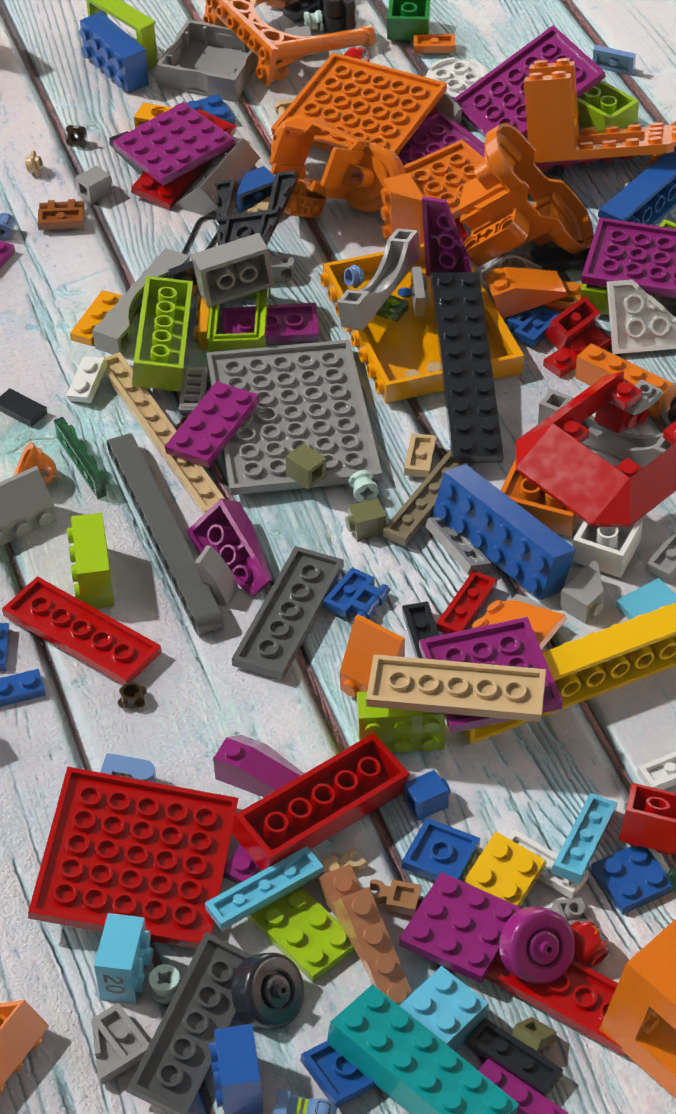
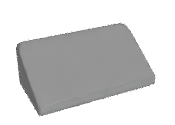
[435,91,462,126]

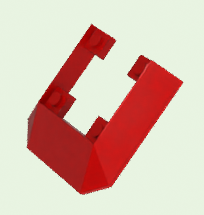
[516,371,676,527]

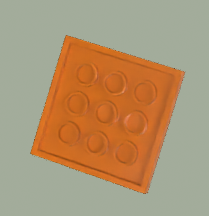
[404,140,486,219]

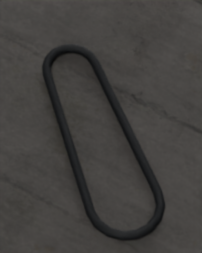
[182,215,219,254]

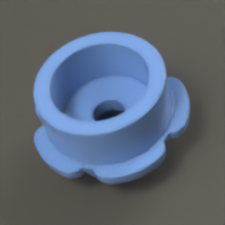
[344,265,365,288]

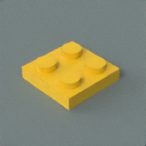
[464,831,547,907]

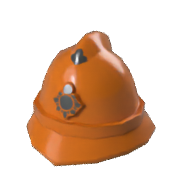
[14,442,60,486]

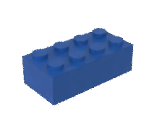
[79,12,149,94]

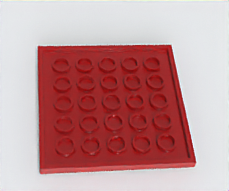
[28,766,239,950]

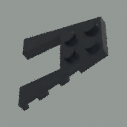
[215,170,300,246]

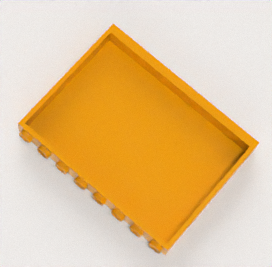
[320,243,524,403]

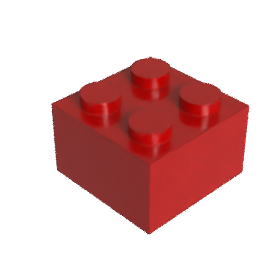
[619,783,676,855]

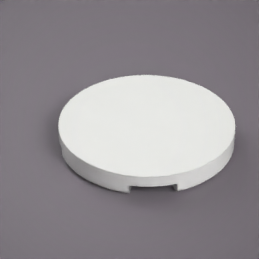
[426,57,488,99]

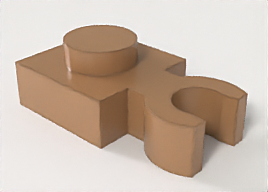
[370,879,422,916]

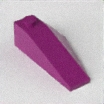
[422,196,472,277]
[187,498,273,596]
[213,735,304,797]

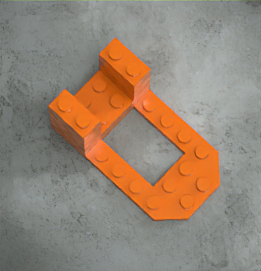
[524,58,676,163]
[599,919,676,1098]

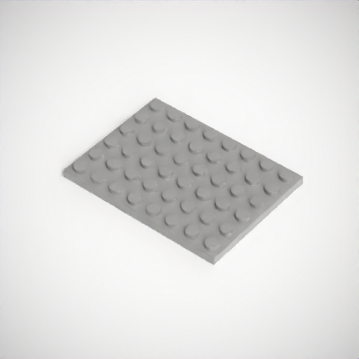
[206,339,382,496]

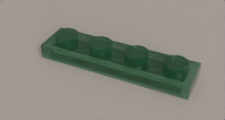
[54,417,108,499]

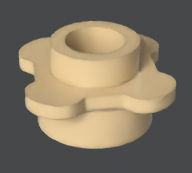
[25,150,43,177]

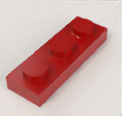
[543,327,612,378]
[436,570,497,634]

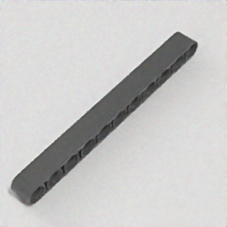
[107,433,224,636]

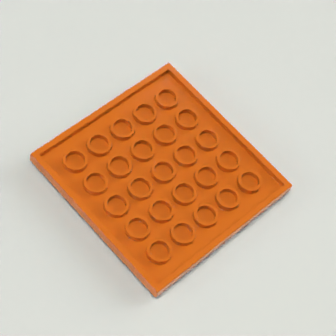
[271,52,447,155]

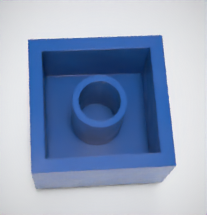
[209,1024,264,1114]

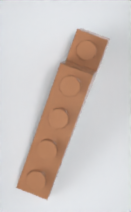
[317,863,412,1005]

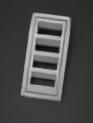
[178,366,209,414]

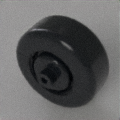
[231,953,304,1029]

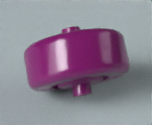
[499,906,575,984]

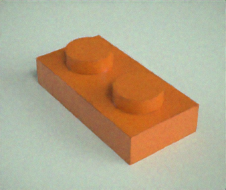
[413,34,456,54]

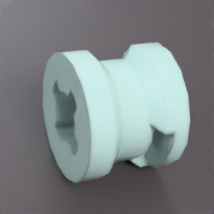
[304,10,323,32]
[349,470,379,502]
[149,964,180,1004]

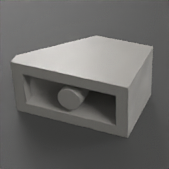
[560,560,604,624]

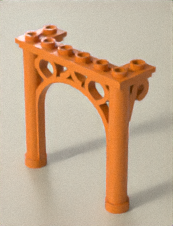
[203,0,376,87]

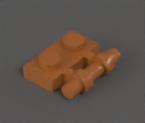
[38,199,85,230]

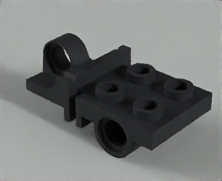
[318,0,356,34]

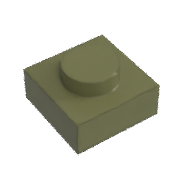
[512,1017,557,1051]

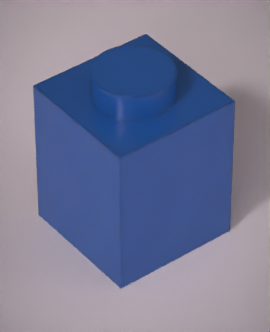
[404,770,451,821]

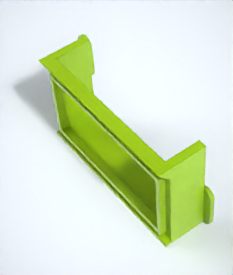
[86,0,159,70]
[207,287,271,352]

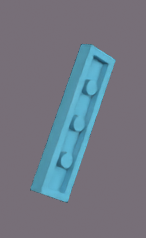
[551,793,618,884]
[205,846,324,931]

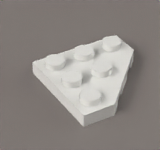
[607,280,676,354]

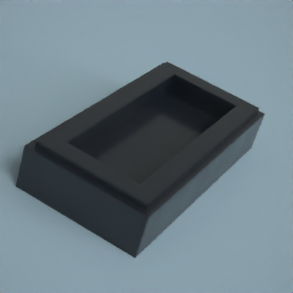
[0,388,48,427]

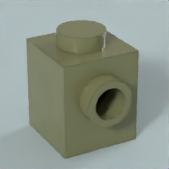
[286,443,326,490]
[345,498,386,541]

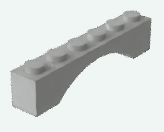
[337,228,422,330]
[92,248,190,355]
[538,389,672,467]

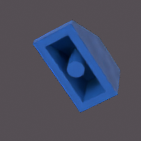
[237,166,275,212]

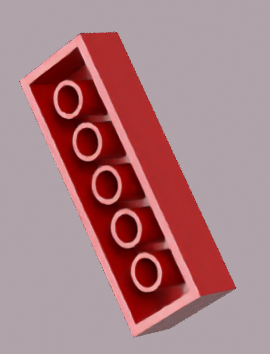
[231,733,410,871]

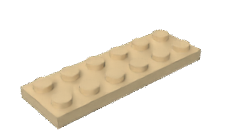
[366,654,546,722]

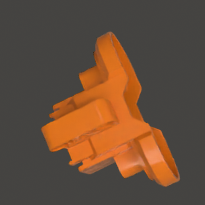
[269,115,406,218]
[459,123,594,266]

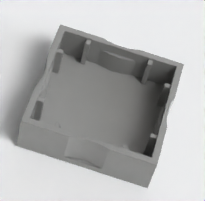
[156,20,259,101]

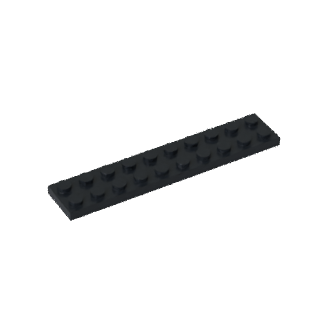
[431,272,504,463]

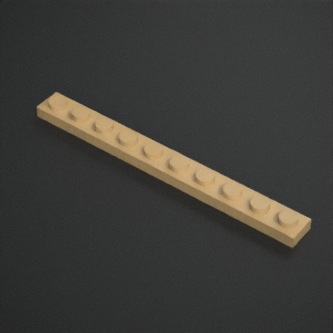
[104,352,225,515]

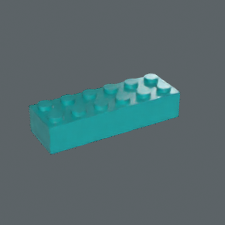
[327,984,519,1114]

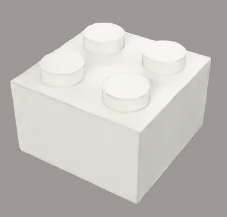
[572,520,642,578]

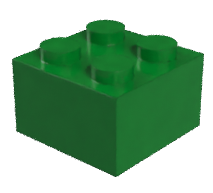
[387,0,431,41]

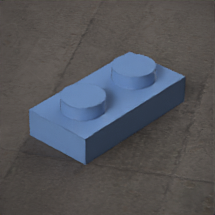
[592,45,636,76]

